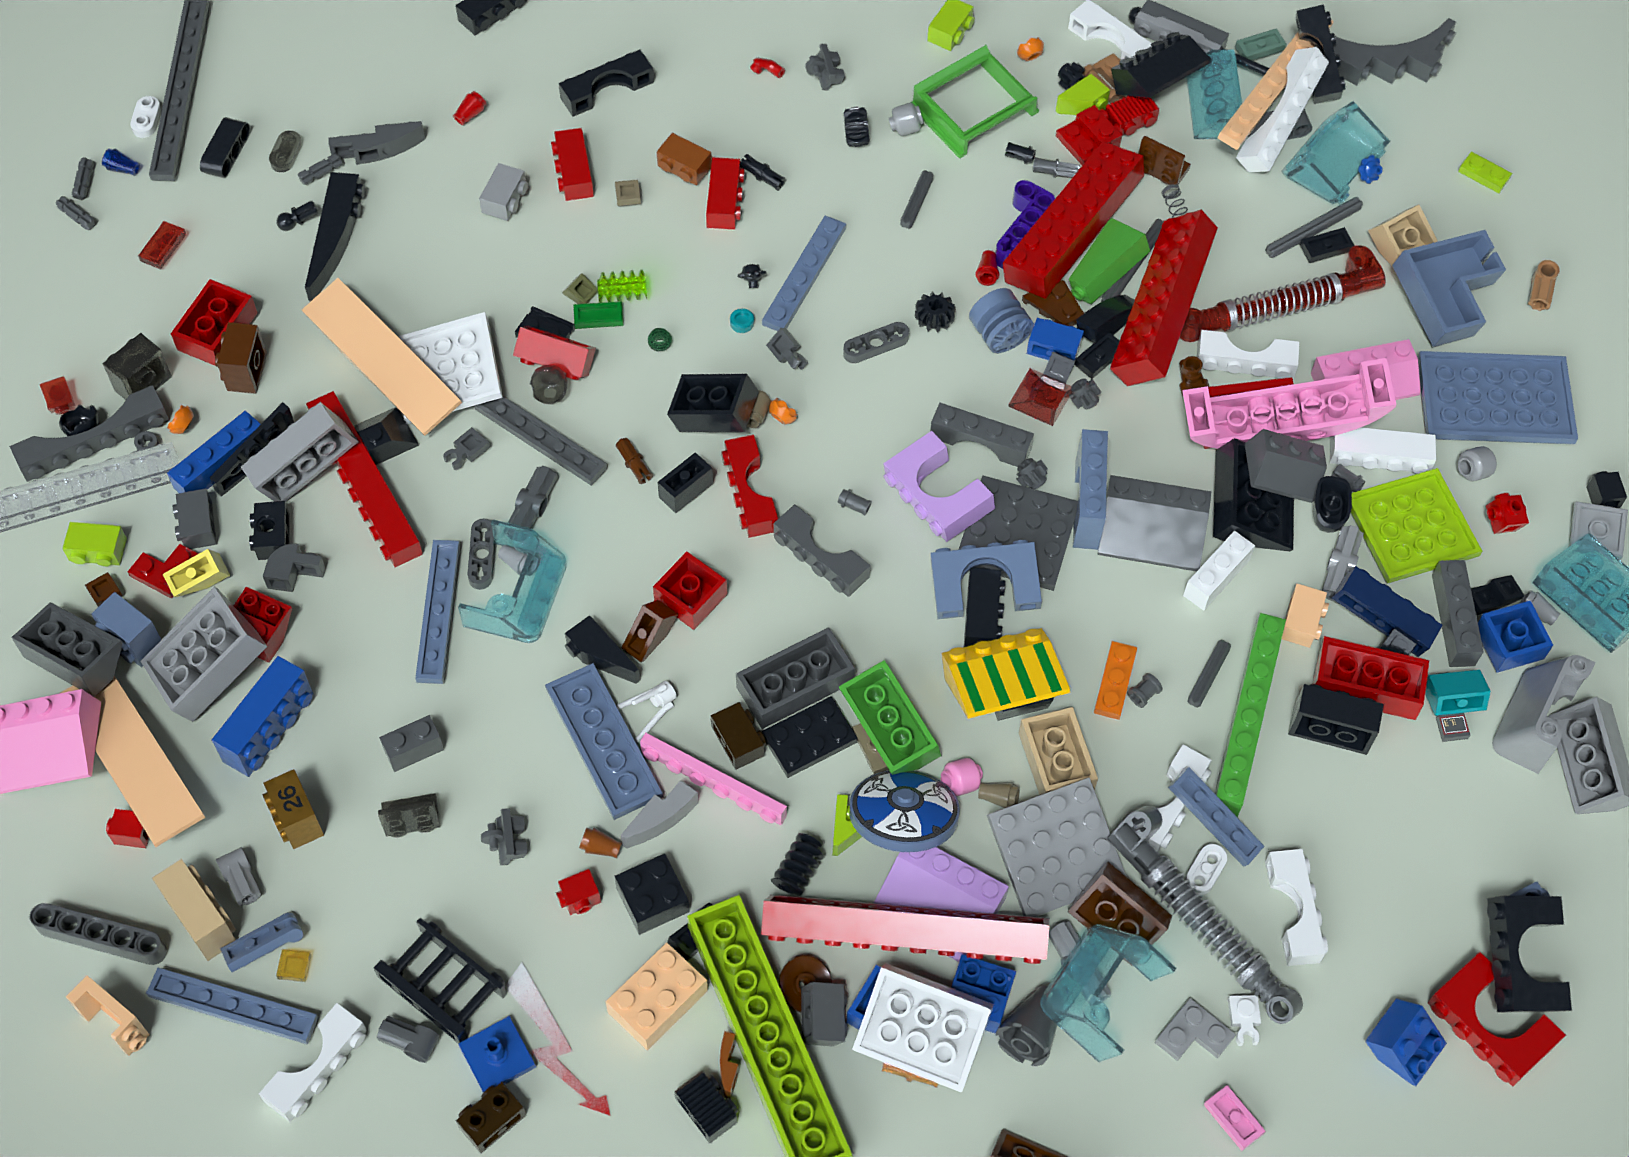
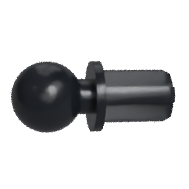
[276,201,318,231]

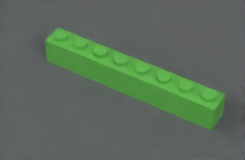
[1215,613,1286,817]

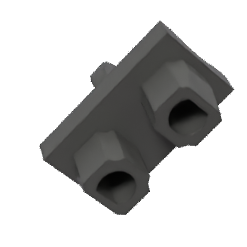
[805,43,845,90]
[481,809,527,865]

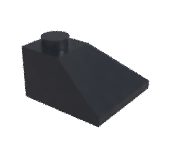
[354,407,419,465]

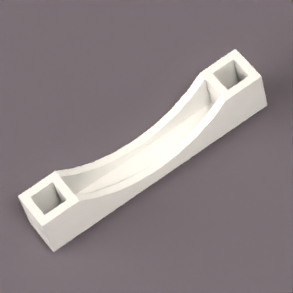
[1236,47,1329,173]

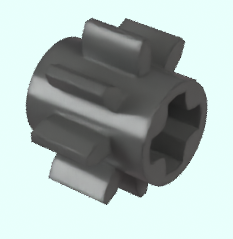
[1069,378,1101,409]
[1016,458,1048,489]

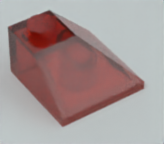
[1008,368,1072,426]

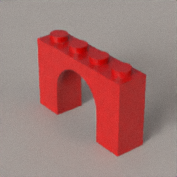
[1428,952,1566,1087]

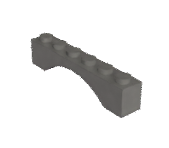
[9,385,169,482]

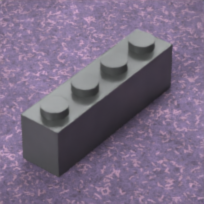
[1432,560,1483,667]

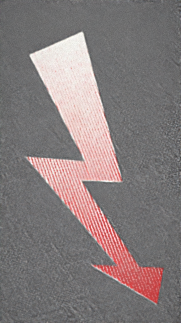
[505,962,610,1116]

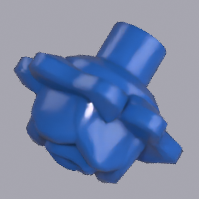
[1358,155,1383,184]

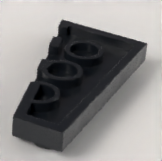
[210,402,294,497]

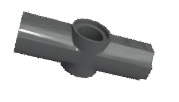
[505,465,557,540]

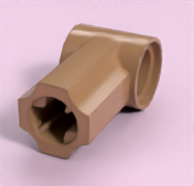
[1528,260,1560,311]

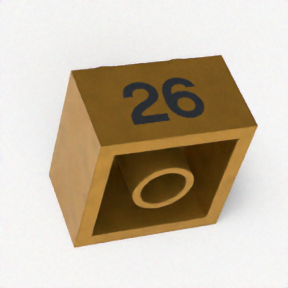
[262,769,324,850]

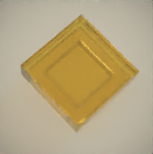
[276,949,312,982]

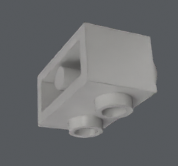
[479,163,528,221]

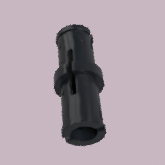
[740,154,786,191]

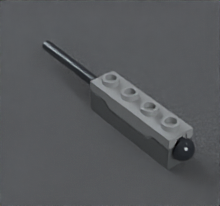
[1129,0,1270,75]

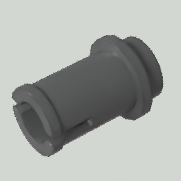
[1331,464,1365,493]
[838,489,872,516]

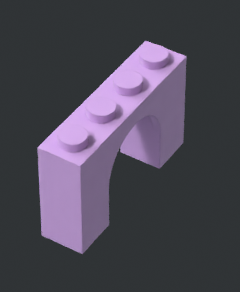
[883,431,995,542]

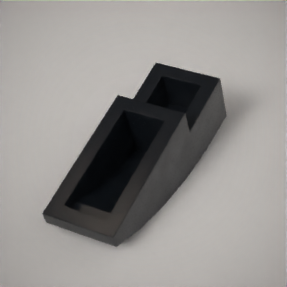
[1076,295,1135,344]

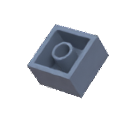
[91,592,161,668]

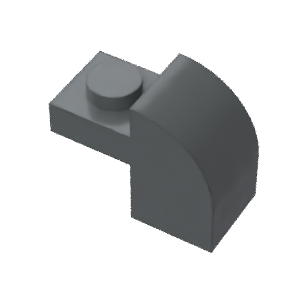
[263,544,326,592]

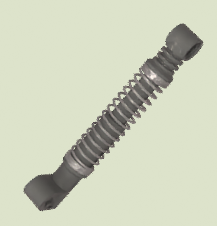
[1108,805,1303,1024]

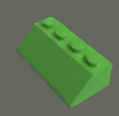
[839,660,941,775]

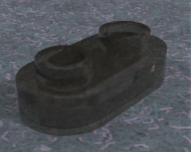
[269,130,302,172]

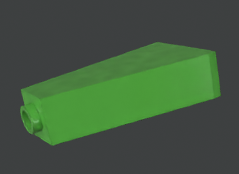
[1069,218,1150,304]

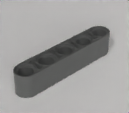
[29,903,167,965]

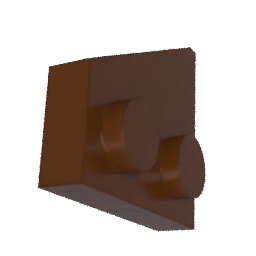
[1022,280,1084,326]

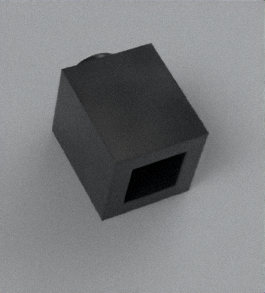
[1586,471,1627,508]

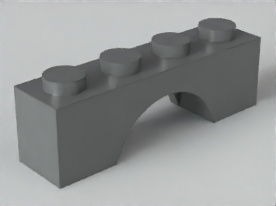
[930,402,1034,467]
[774,504,870,597]

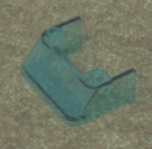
[458,520,567,643]
[1041,925,1176,1062]

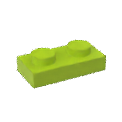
[1458,151,1512,193]

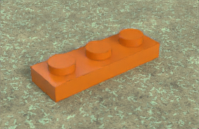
[1094,641,1138,720]

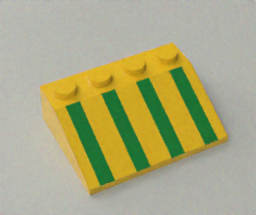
[941,628,1070,719]

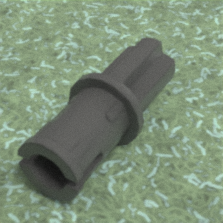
[1033,157,1080,178]

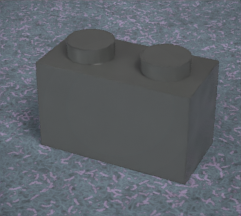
[172,489,217,549]
[379,715,444,772]
[801,982,848,1046]

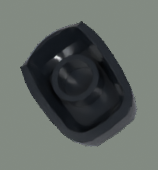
[1313,476,1352,533]

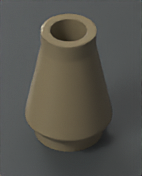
[978,783,1020,808]

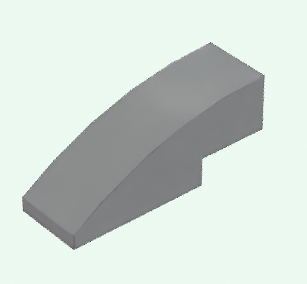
[621,780,698,849]

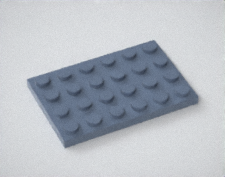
[1417,351,1578,444]

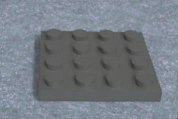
[958,475,1078,591]

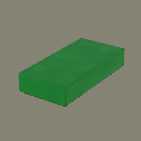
[573,301,623,329]

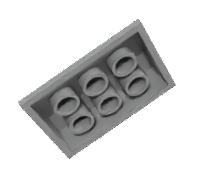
[141,587,267,722]

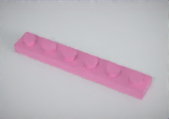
[640,733,787,825]

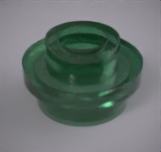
[648,328,672,351]

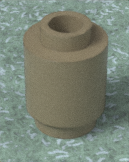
[747,390,771,428]

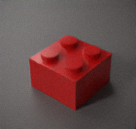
[653,551,727,630]

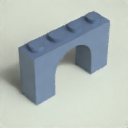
[1073,429,1108,550]
[931,540,1042,619]

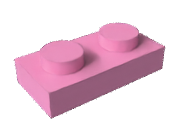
[1204,1085,1266,1151]

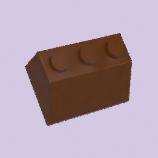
[1067,862,1172,966]

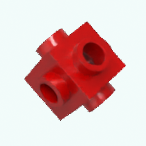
[1486,493,1529,534]

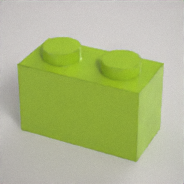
[927,0,975,51]
[62,522,127,566]

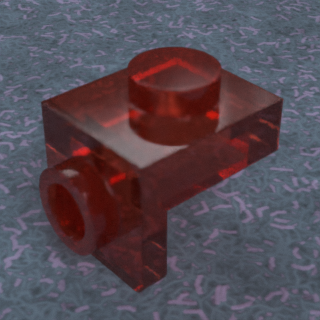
[40,376,75,415]

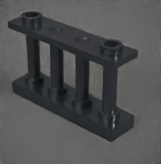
[373,918,507,1044]

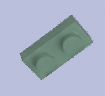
[1235,28,1287,60]

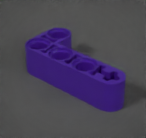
[995,180,1055,269]

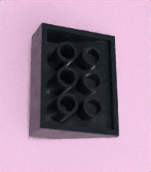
[1213,438,1294,552]

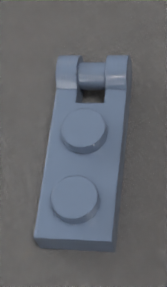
[220,913,303,973]

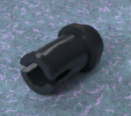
[1005,142,1036,164]

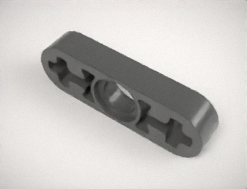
[843,322,909,363]
[467,518,496,590]

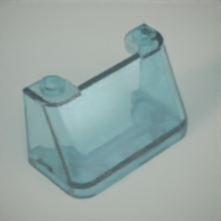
[1282,101,1390,204]

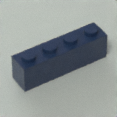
[1332,566,1443,657]

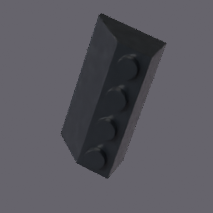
[1111,32,1212,98]

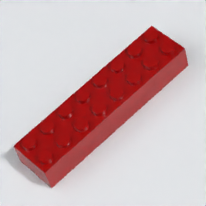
[1003,141,1144,299]
[1110,209,1218,386]

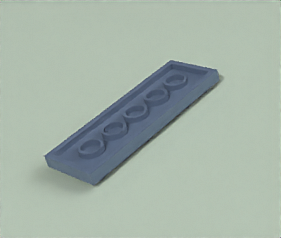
[545,663,663,820]

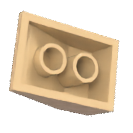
[1368,204,1438,267]

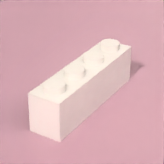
[1330,428,1436,474]

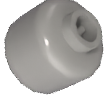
[889,102,924,136]
[1458,446,1497,481]

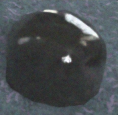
[530,365,568,405]

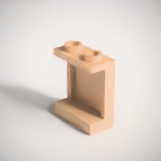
[66,976,149,1056]

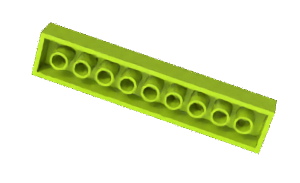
[687,895,853,1157]

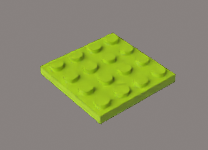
[1351,468,1482,584]

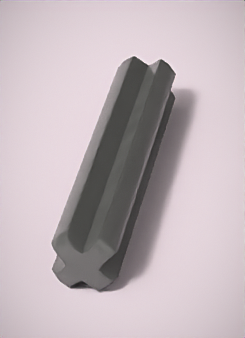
[900,170,934,229]
[1187,640,1231,708]

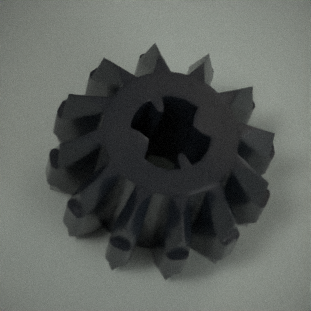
[844,106,870,147]
[914,291,956,333]

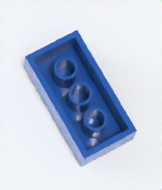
[211,656,313,777]

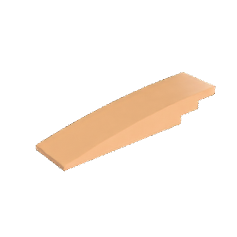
[302,278,462,436]
[60,676,205,847]

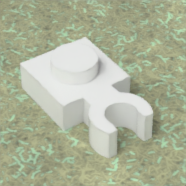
[1228,995,1261,1046]

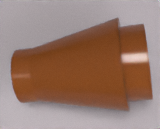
[579,827,622,858]

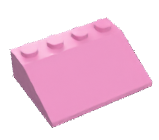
[0,689,101,794]

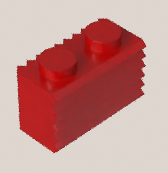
[1105,96,1160,135]

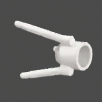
[616,681,677,743]

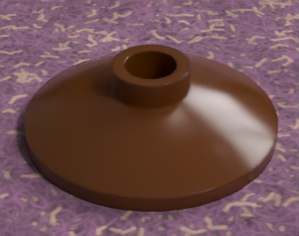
[779,956,832,1012]

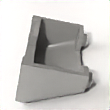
[1492,655,1596,774]

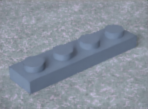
[1168,767,1264,867]

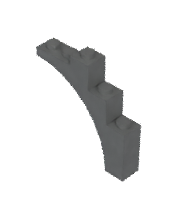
[1314,18,1456,86]

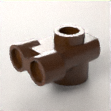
[1179,356,1210,396]

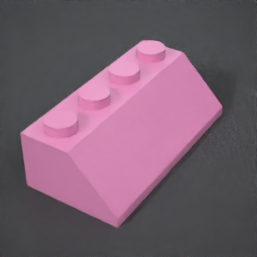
[1311,339,1421,400]

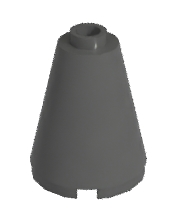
[995,985,1064,1066]

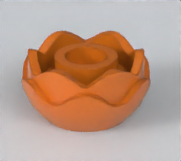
[1017,37,1044,61]
[769,397,798,425]
[167,405,194,434]

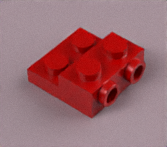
[1056,105,1122,166]

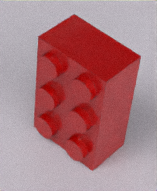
[170,279,258,366]

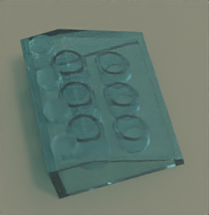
[1532,533,1629,653]

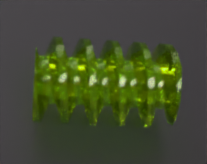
[597,269,647,303]

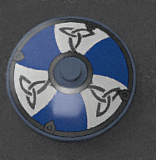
[849,771,960,852]

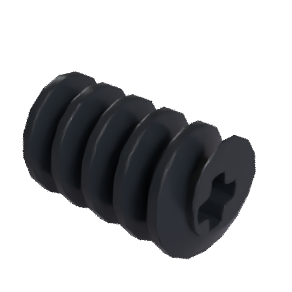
[771,833,825,896]

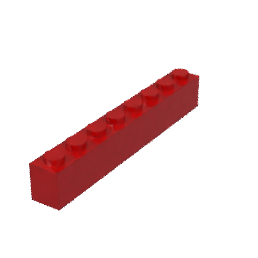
[306,391,423,568]

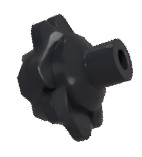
[737,264,766,288]

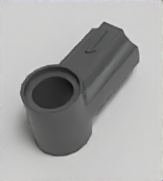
[377,1016,439,1063]

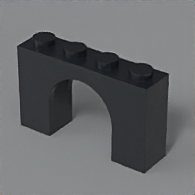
[1487,896,1572,1013]

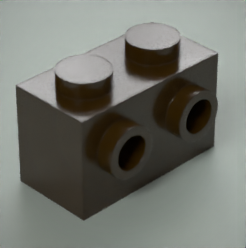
[711,702,766,770]
[456,1082,526,1154]

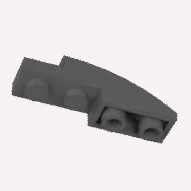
[328,121,425,165]

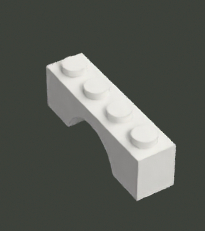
[1068,0,1152,60]
[1197,330,1299,379]
[1134,744,1212,852]
[1265,849,1328,966]
[259,1003,367,1122]

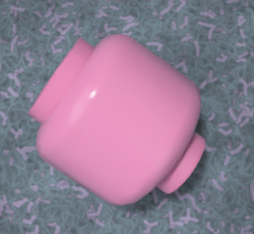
[941,758,983,796]

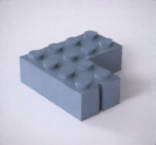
[1392,230,1506,347]

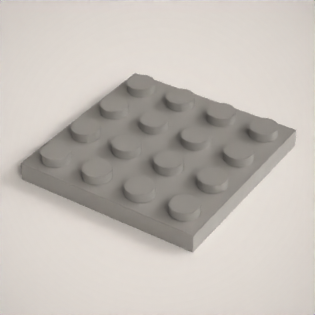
[987,777,1126,917]

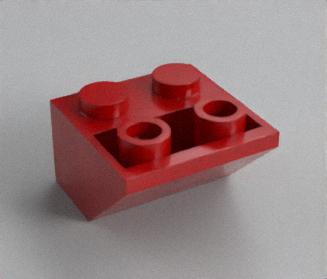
[233,587,292,663]

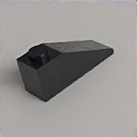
[565,615,640,684]

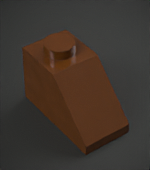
[621,600,678,662]

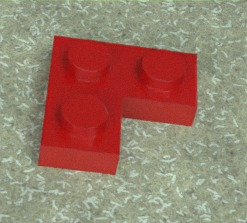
[127,544,198,599]

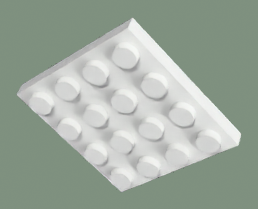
[398,312,503,424]

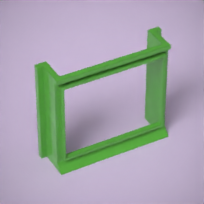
[911,45,1039,159]

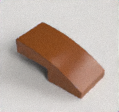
[720,1031,739,1099]

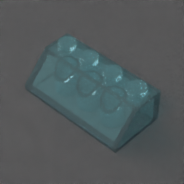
[1186,50,1242,139]

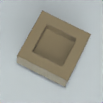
[615,180,641,206]

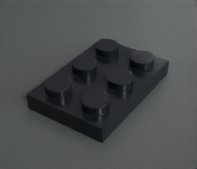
[762,696,858,778]

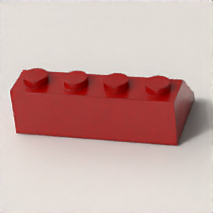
[1313,636,1429,720]

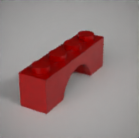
[721,434,778,538]

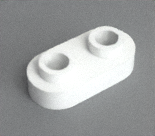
[130,96,161,138]
[1185,844,1227,895]

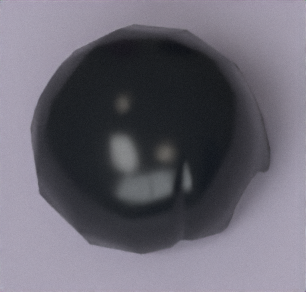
[59,405,99,436]

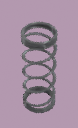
[1162,184,1188,218]

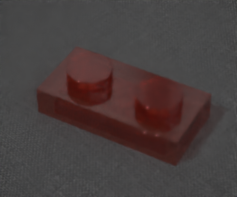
[138,221,186,270]

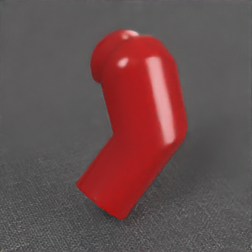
[750,57,785,78]

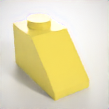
[163,549,230,597]

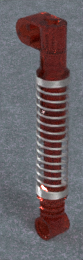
[1180,245,1386,342]

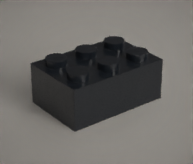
[667,374,759,432]
[1288,684,1384,755]

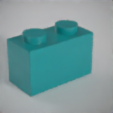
[1425,670,1491,716]

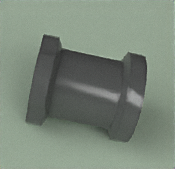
[1127,673,1163,708]

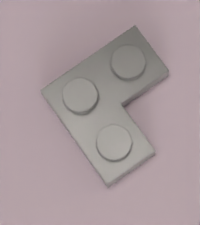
[1155,998,1236,1061]

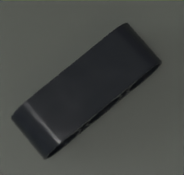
[200,117,250,178]

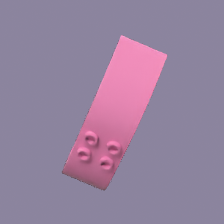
[1183,358,1396,449]

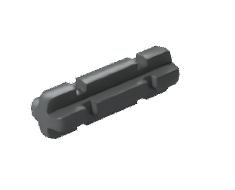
[298,154,343,185]
[72,157,93,200]
[56,196,96,230]

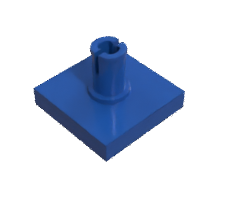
[458,1016,536,1092]

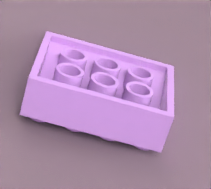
[874,847,1009,962]

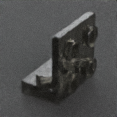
[378,793,441,838]

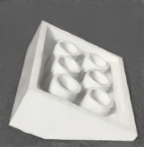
[852,963,994,1092]

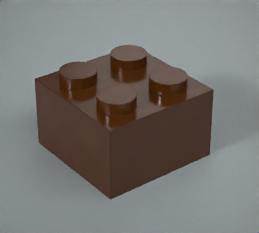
[215,322,267,394]

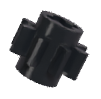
[1058,62,1086,90]

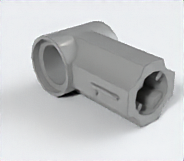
[216,847,261,906]

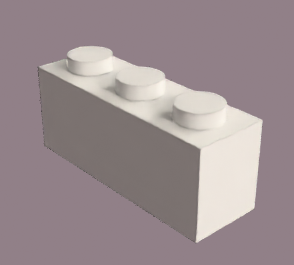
[1183,531,1255,611]

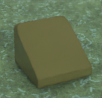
[562,273,599,304]

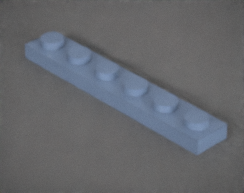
[762,215,846,331]
[415,540,460,684]
[146,968,318,1045]

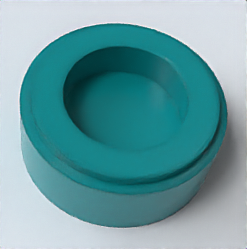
[730,308,754,333]

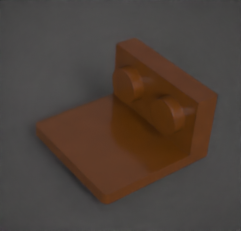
[1139,136,1191,185]

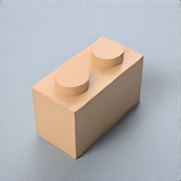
[1282,584,1329,648]

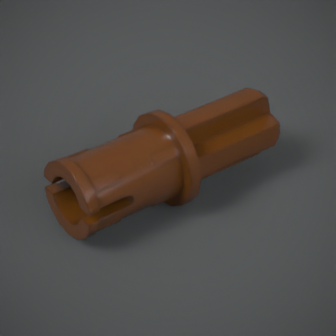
[616,438,653,484]

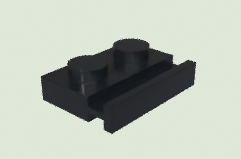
[515,306,575,339]

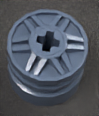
[969,288,1034,353]

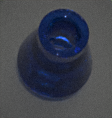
[102,148,140,176]

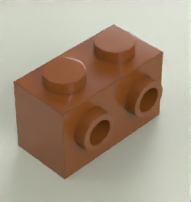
[657,133,712,186]

